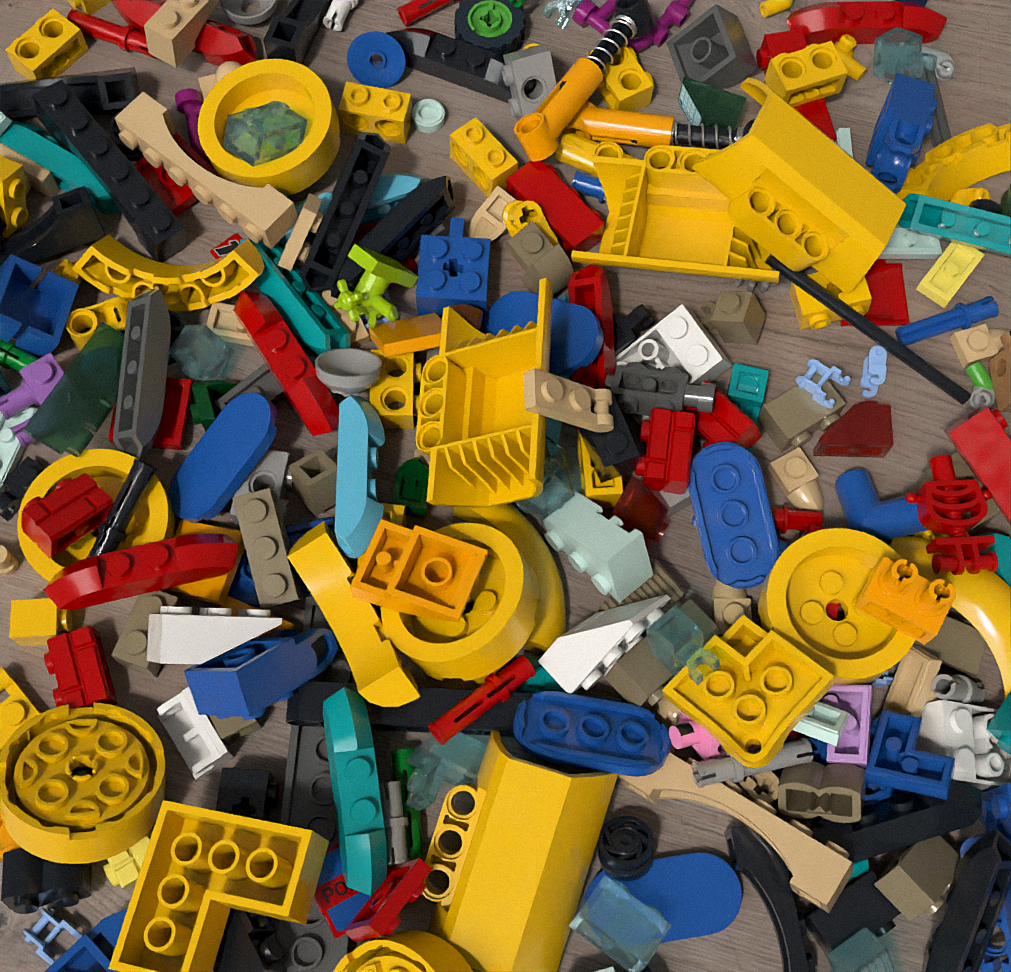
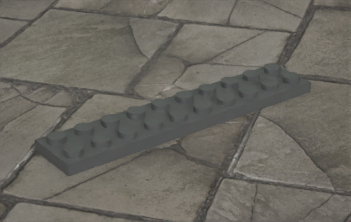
[270,597,381,972]

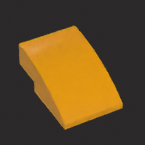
[350,519,488,622]

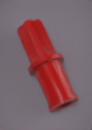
[770,505,823,534]

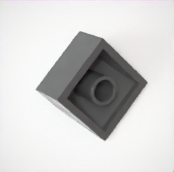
[666,4,758,96]

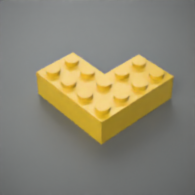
[108,800,329,972]

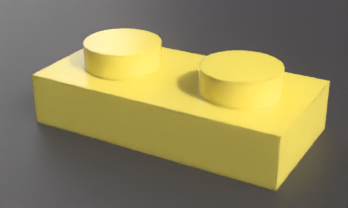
[916,242,985,308]

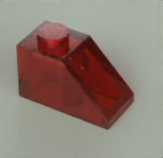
[813,401,894,458]
[612,476,669,549]

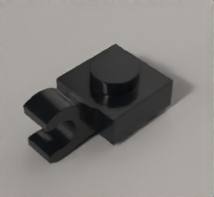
[613,304,655,357]
[0,456,45,521]

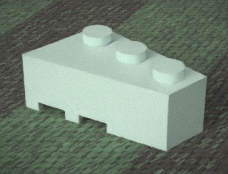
[542,491,653,603]

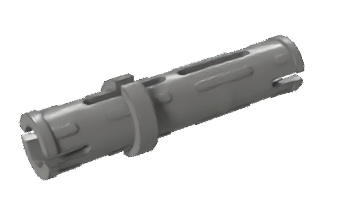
[692,737,813,788]

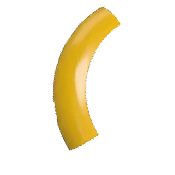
[895,123,1011,201]
[72,234,264,311]
[453,503,566,655]
[287,521,420,707]
[890,536,1011,699]

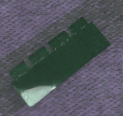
[23,321,124,457]

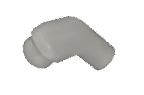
[914,43,956,81]

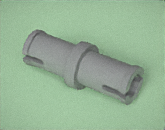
[931,674,986,706]
[379,781,410,865]

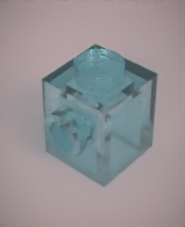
[169,325,234,381]

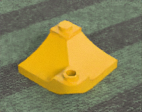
[662,615,835,768]

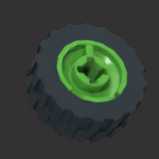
[454,0,525,56]

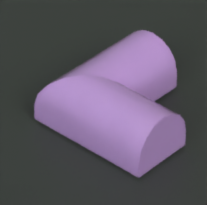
[819,684,873,769]

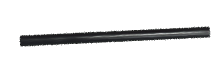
[765,254,971,405]

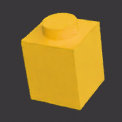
[9,598,72,646]

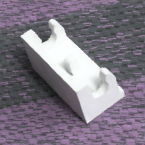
[157,687,234,781]

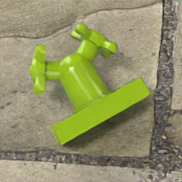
[334,244,419,328]

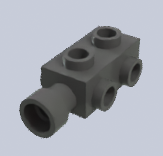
[604,362,717,416]

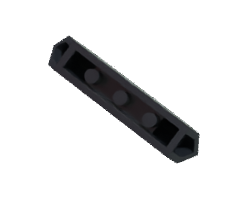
[386,28,536,103]
[299,132,391,292]
[331,176,455,299]
[810,782,982,863]
[922,829,1011,972]

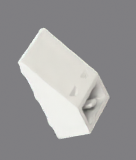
[615,304,733,425]
[538,594,671,694]
[146,606,282,664]
[916,700,1011,790]

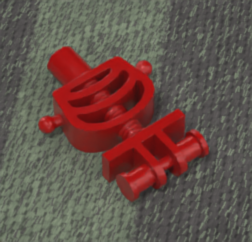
[905,455,998,575]

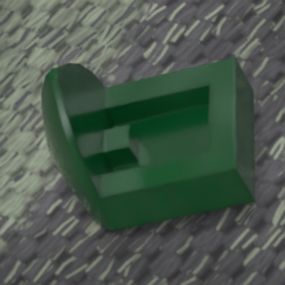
[190,380,237,432]
[390,457,429,518]

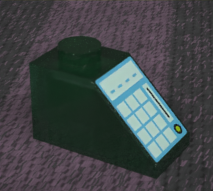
[678,77,746,130]

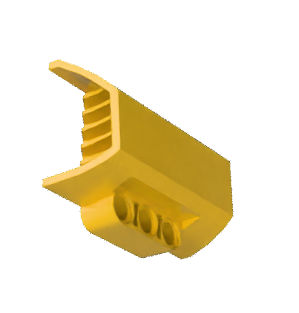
[692,77,907,293]
[571,145,780,283]
[416,278,553,508]
[422,729,618,972]

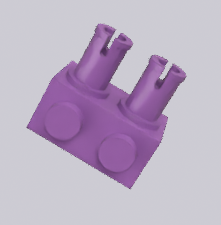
[0,352,97,448]

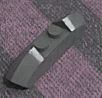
[113,286,171,460]

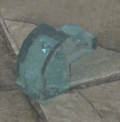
[406,732,487,811]

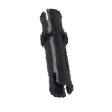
[86,458,157,558]

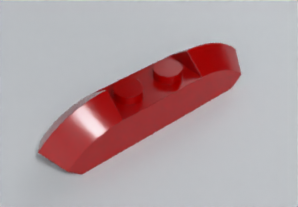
[111,0,257,66]
[786,1,947,45]
[568,264,615,431]
[233,290,339,436]
[43,533,239,611]

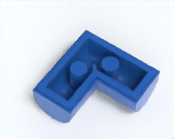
[835,469,928,541]
[865,710,955,800]

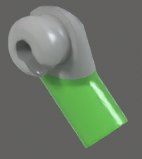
[965,361,995,410]

